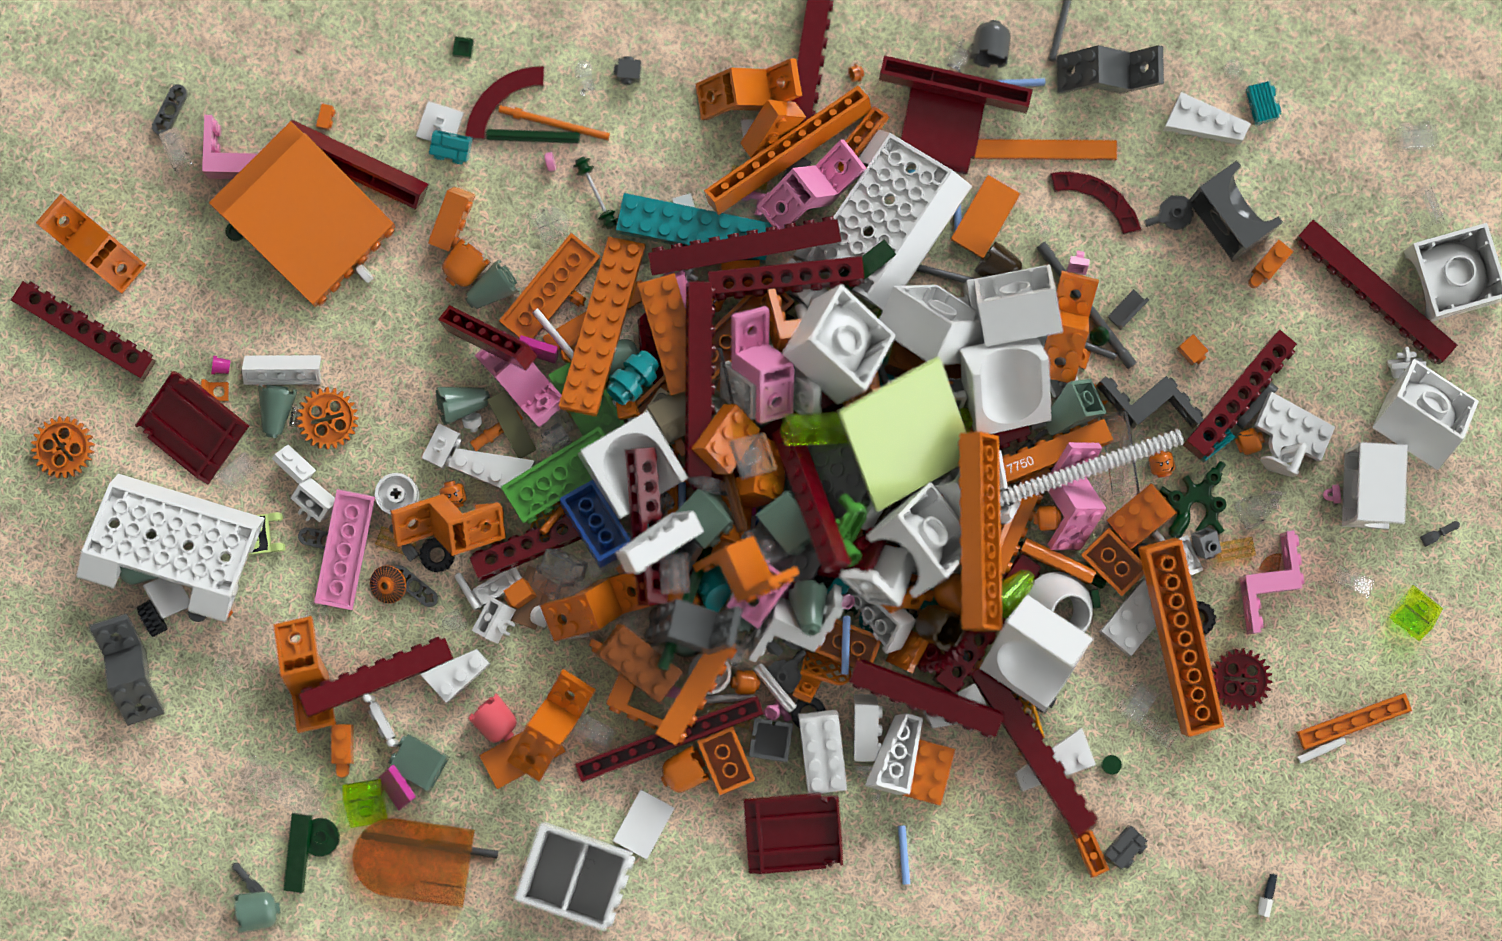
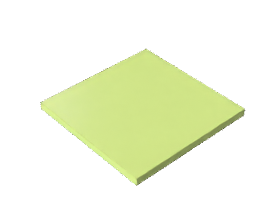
[838,357,966,512]

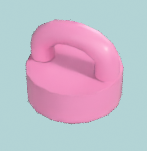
[1323,484,1341,504]

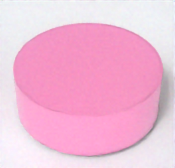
[544,152,556,172]

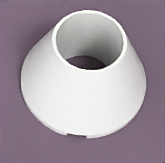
[1019,572,1093,633]

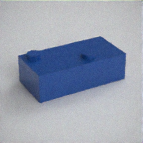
[559,480,631,568]

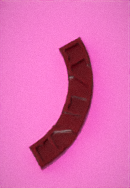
[465,66,545,140]
[1050,171,1142,235]

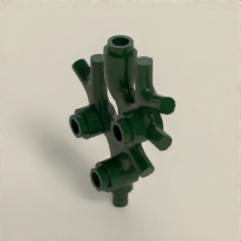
[1159,461,1227,539]

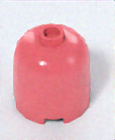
[468,693,517,743]

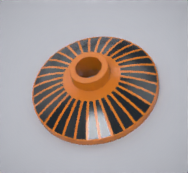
[370,565,406,604]

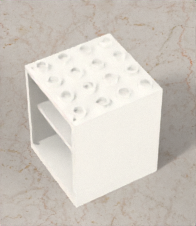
[515,822,635,930]

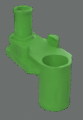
[835,493,868,567]

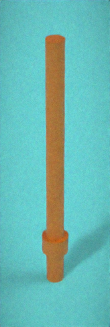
[498,105,610,141]

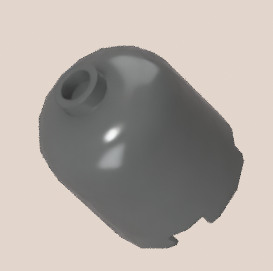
[970,20,1011,68]

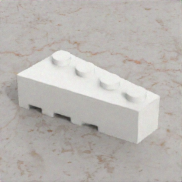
[1163,92,1251,145]
[448,448,536,490]
[615,511,704,574]
[847,587,916,654]
[865,713,923,795]
[1014,728,1096,791]

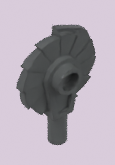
[1144,195,1194,230]
[767,649,807,694]

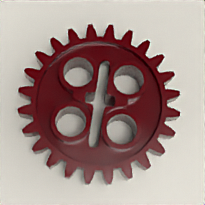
[916,626,969,674]
[1212,648,1273,711]

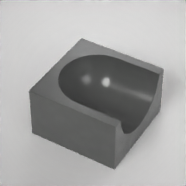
[1189,160,1283,262]

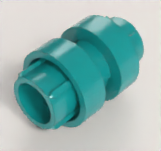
[606,351,659,405]

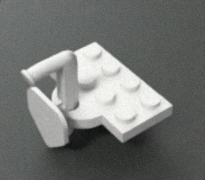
[1254,392,1335,477]

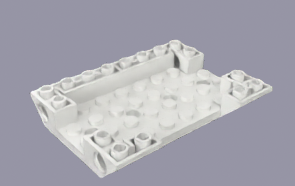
[794,130,972,311]
[77,474,265,622]

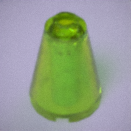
[1001,570,1035,622]

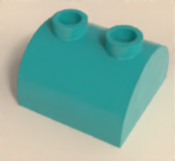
[697,564,732,612]

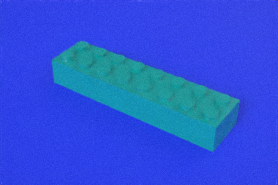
[616,193,773,264]

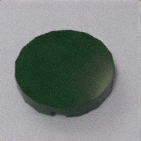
[308,818,340,857]

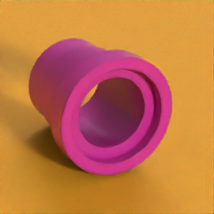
[211,355,231,375]

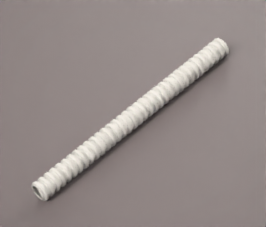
[1000,429,1184,507]

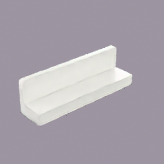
[242,355,321,385]

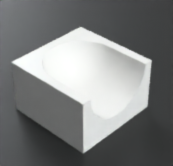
[1403,223,1502,322]
[974,265,1063,347]
[782,284,896,404]
[879,285,985,365]
[960,337,1051,434]
[1372,359,1479,470]
[578,411,688,520]
[1342,442,1408,529]
[866,482,961,598]
[980,595,1093,712]

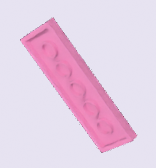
[314,489,375,610]

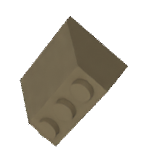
[647,391,717,444]

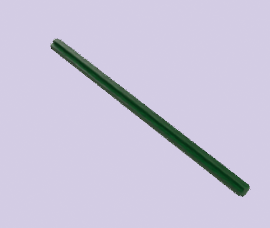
[657,476,740,671]

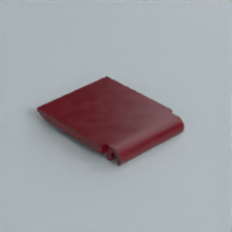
[901,88,985,175]
[135,371,249,485]
[743,793,844,874]

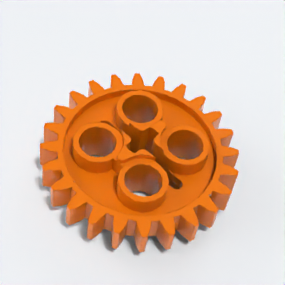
[295,387,359,450]
[31,416,95,479]

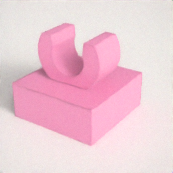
[1067,251,1090,275]

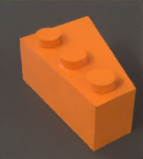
[740,100,806,158]
[428,186,476,252]

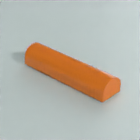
[838,106,889,172]
[1020,538,1096,584]
[1068,826,1110,878]

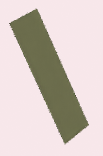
[487,390,537,458]

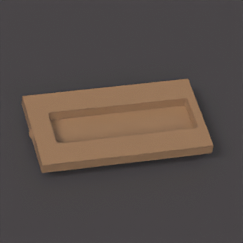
[511,565,557,630]

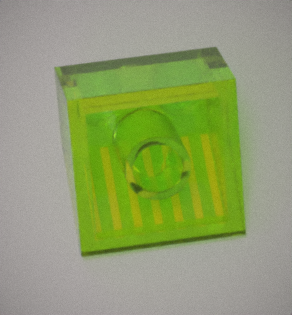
[1389,585,1443,642]
[342,778,389,828]

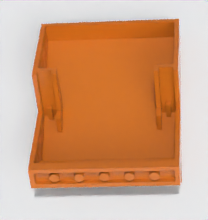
[209,121,396,307]

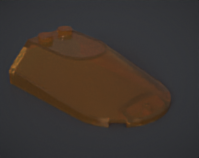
[353,818,475,907]

